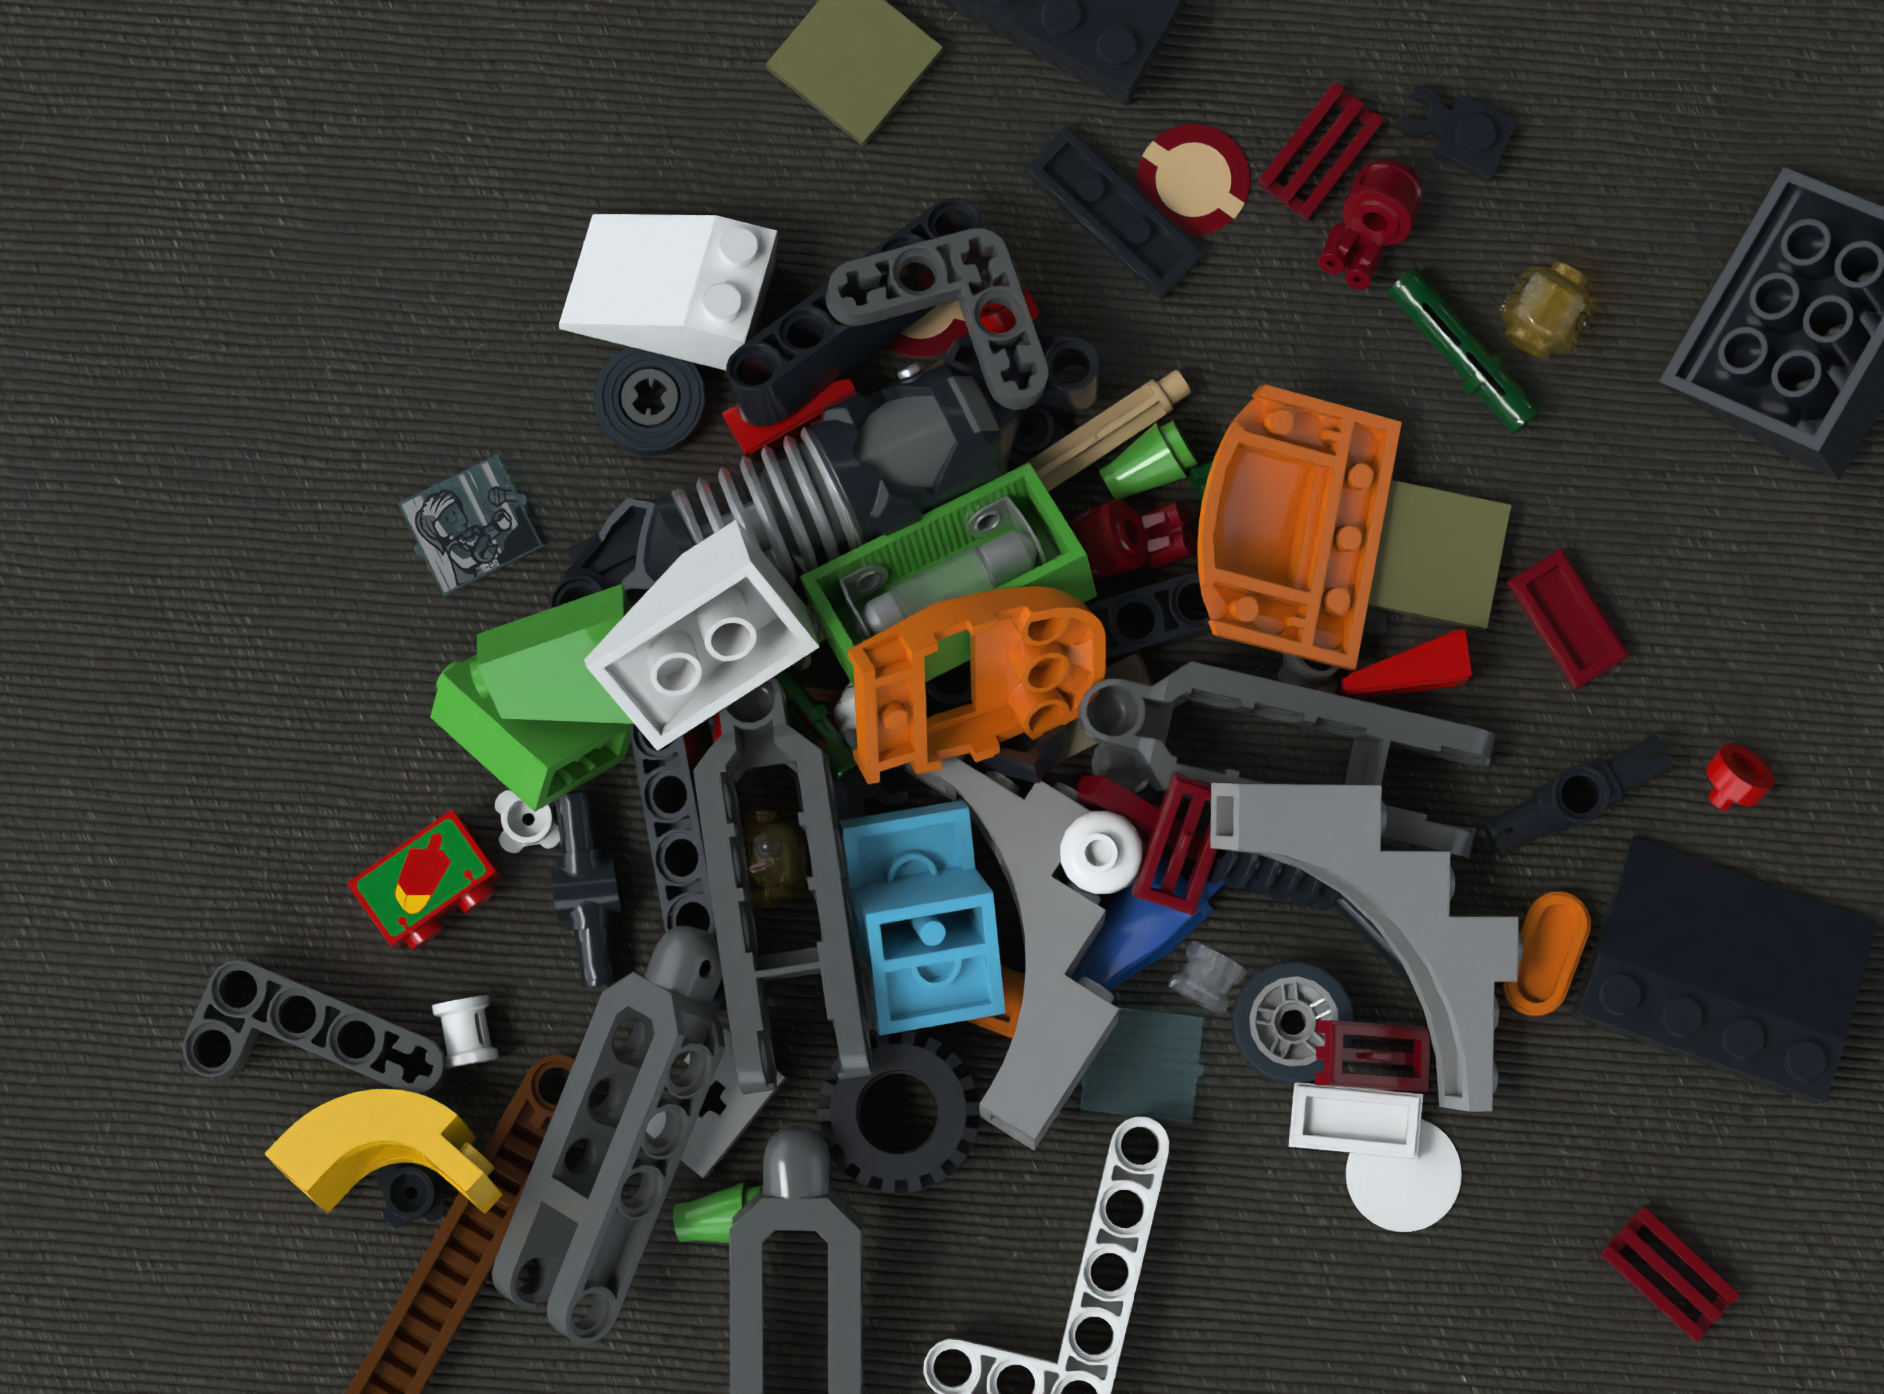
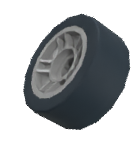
[1231,961,1355,1084]

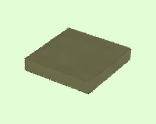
[766,0,943,147]
[1368,480,1511,631]

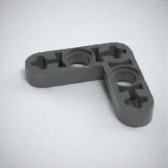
[826,228,1049,410]

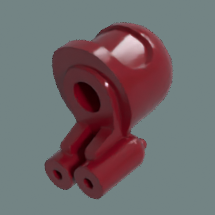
[1318,159,1423,290]
[1068,499,1197,581]

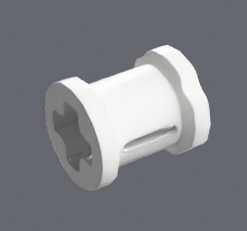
[432,995,499,1068]

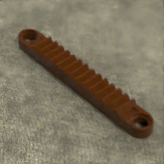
[345,1054,575,1394]

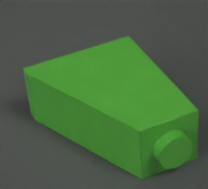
[470,584,634,724]
[430,654,631,812]

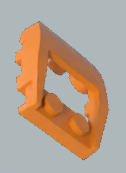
[848,586,1106,784]

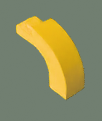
[265,1089,503,1214]

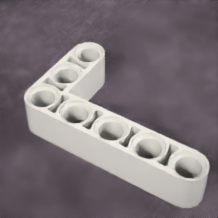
[923,1117,1169,1394]

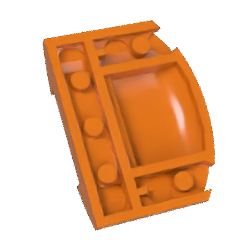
[1197,384,1402,670]

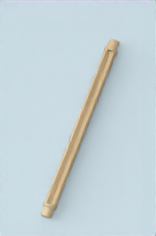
[806,369,1191,643]

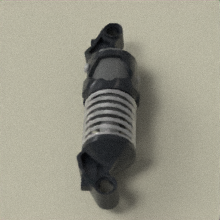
[549,326,1103,609]

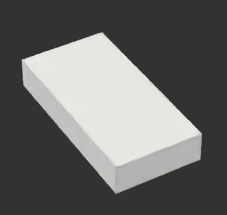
[1289,1082,1423,1159]

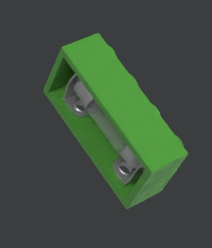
[800,463,1097,687]

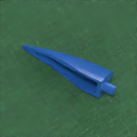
[1070,855,1225,991]

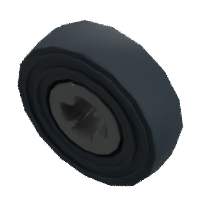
[593,346,708,457]

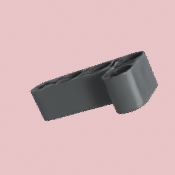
[182,960,450,1095]

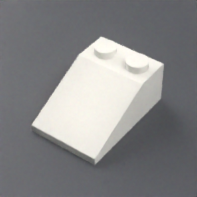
[559,214,777,370]
[584,519,820,751]

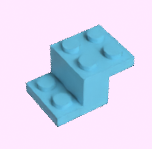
[839,800,1006,1036]

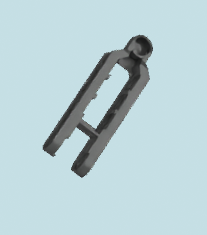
[1078,661,1496,860]
[693,677,873,1095]
[492,925,725,1344]
[729,1125,863,1394]

